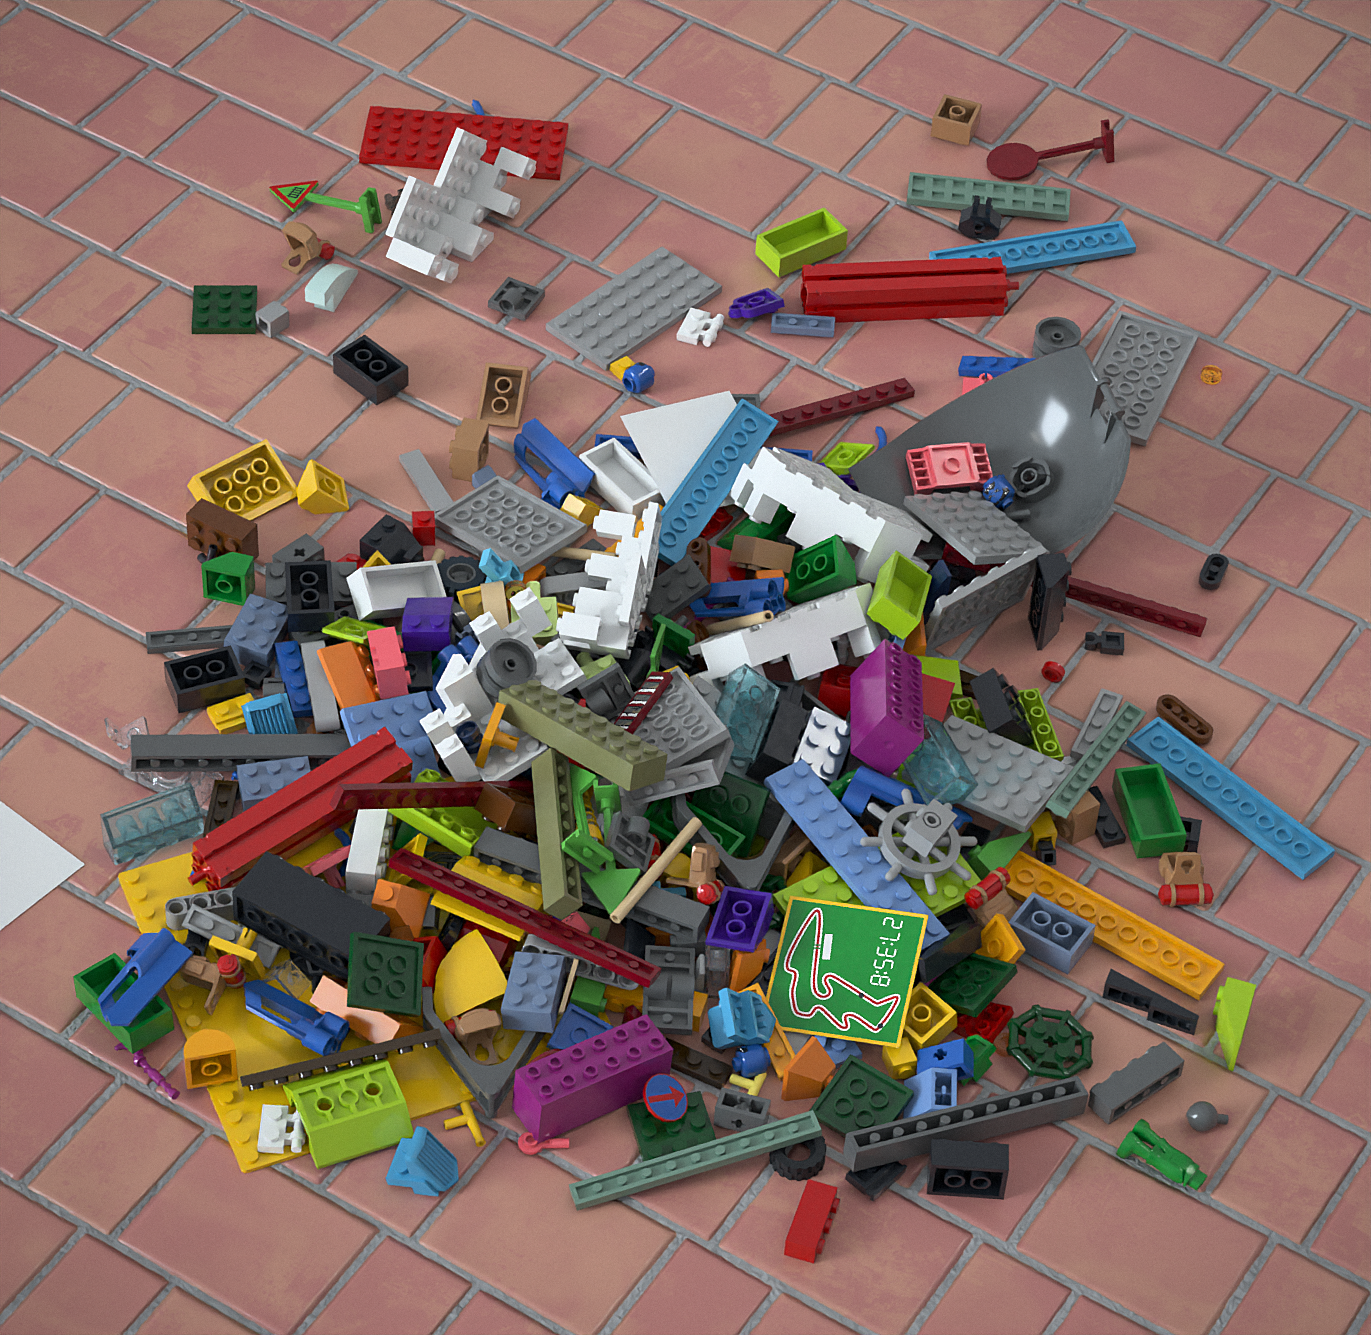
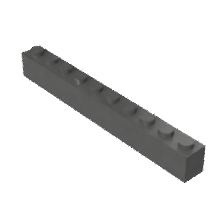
[130,733,351,772]
[474,827,710,943]
[843,1076,1089,1172]

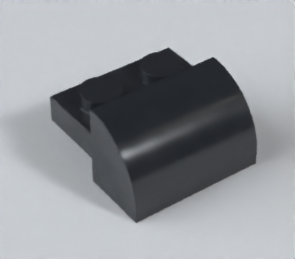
[619,648,661,692]

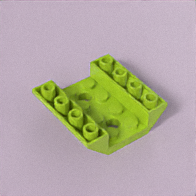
[949,688,1064,762]
[388,768,499,857]
[283,1057,414,1170]

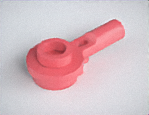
[518,1132,569,1155]

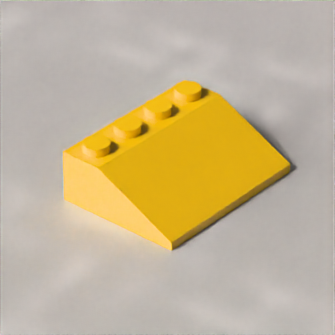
[187,439,297,521]
[431,855,547,941]

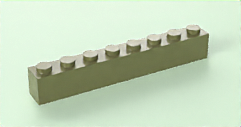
[531,748,583,920]

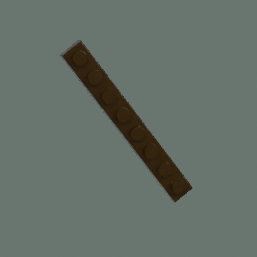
[240,1028,442,1091]

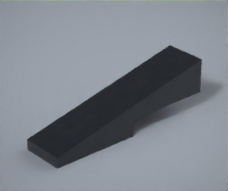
[918,923,982,983]
[1102,969,1199,1035]

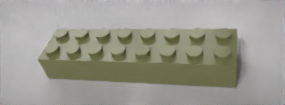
[498,680,668,792]

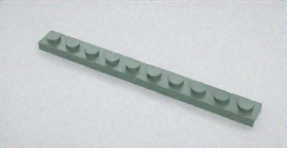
[1045,701,1146,819]
[569,1110,822,1211]

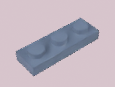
[771,313,835,337]

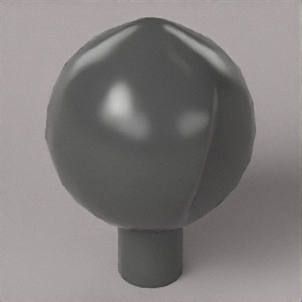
[1186,1101,1229,1132]

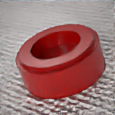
[1041,661,1065,683]

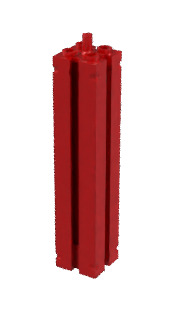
[800,257,1019,323]
[187,727,413,891]

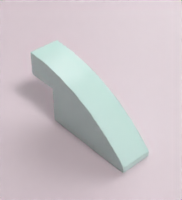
[305,263,358,312]

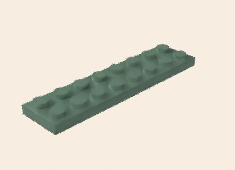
[906,172,1071,221]

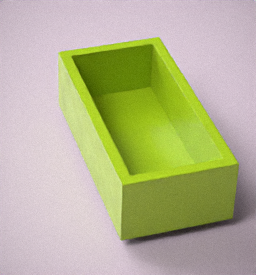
[755,208,848,277]
[867,550,932,640]

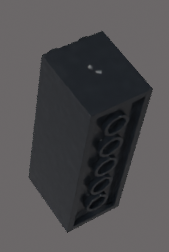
[232,851,390,983]

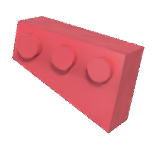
[367,626,411,700]

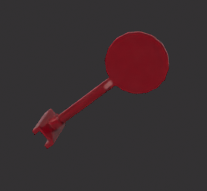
[987,119,1115,180]

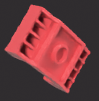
[906,442,993,495]

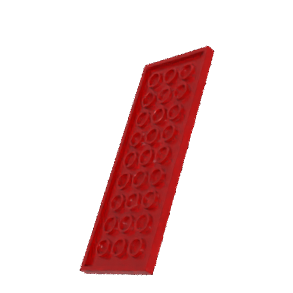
[359,106,569,181]

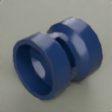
[455,721,483,754]

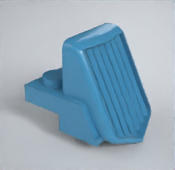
[241,693,298,734]
[708,988,776,1049]
[386,1126,459,1197]

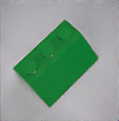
[717,503,795,550]
[785,535,857,604]

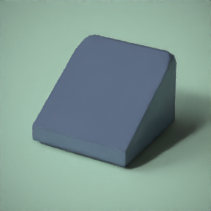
[472,465,497,488]

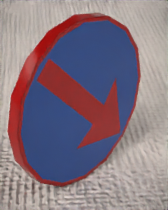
[643,1073,688,1122]

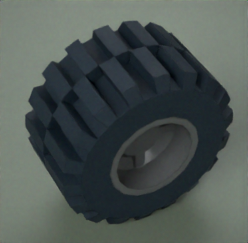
[437,556,487,605]

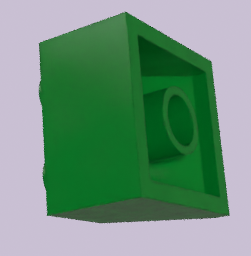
[201,552,255,606]

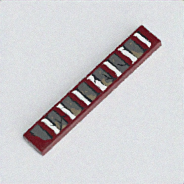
[582,671,673,773]

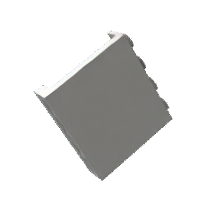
[623,725,735,806]

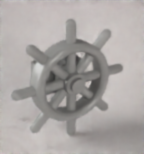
[860,789,977,896]

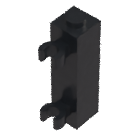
[632,625,703,677]

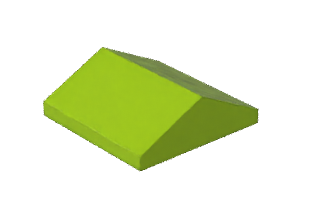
[819,442,875,476]
[322,616,386,647]

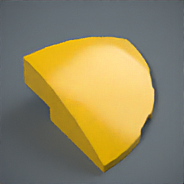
[433,929,507,1024]

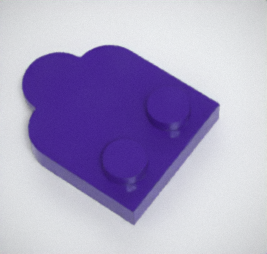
[728,288,785,318]

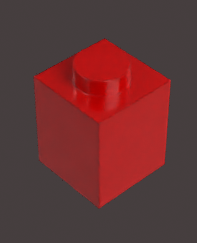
[412,511,435,546]

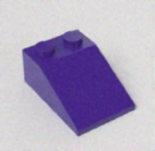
[402,597,454,651]
[705,886,774,953]

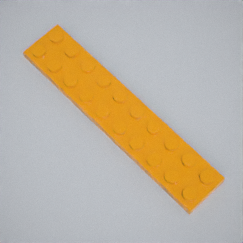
[1005,850,1225,1001]

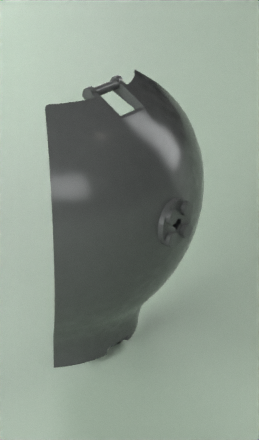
[848,345,1131,560]

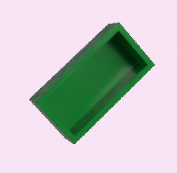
[1112,763,1187,859]
[73,953,175,1054]

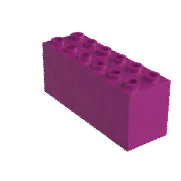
[850,639,924,777]
[512,1014,673,1144]

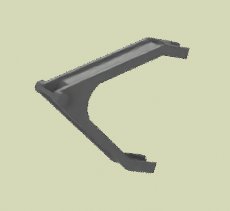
[670,793,794,891]
[422,987,546,1119]

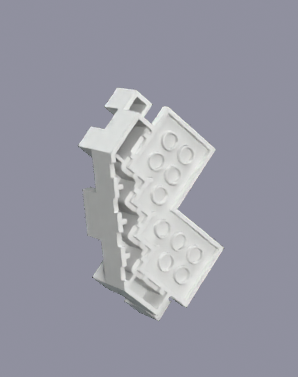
[386,127,537,283]
[729,447,933,584]
[556,502,662,659]
[688,583,890,701]
[419,587,587,782]

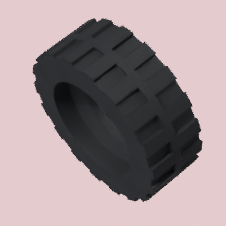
[769,1136,827,1181]

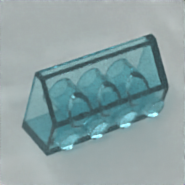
[714,663,781,762]
[902,714,979,806]
[100,782,204,865]

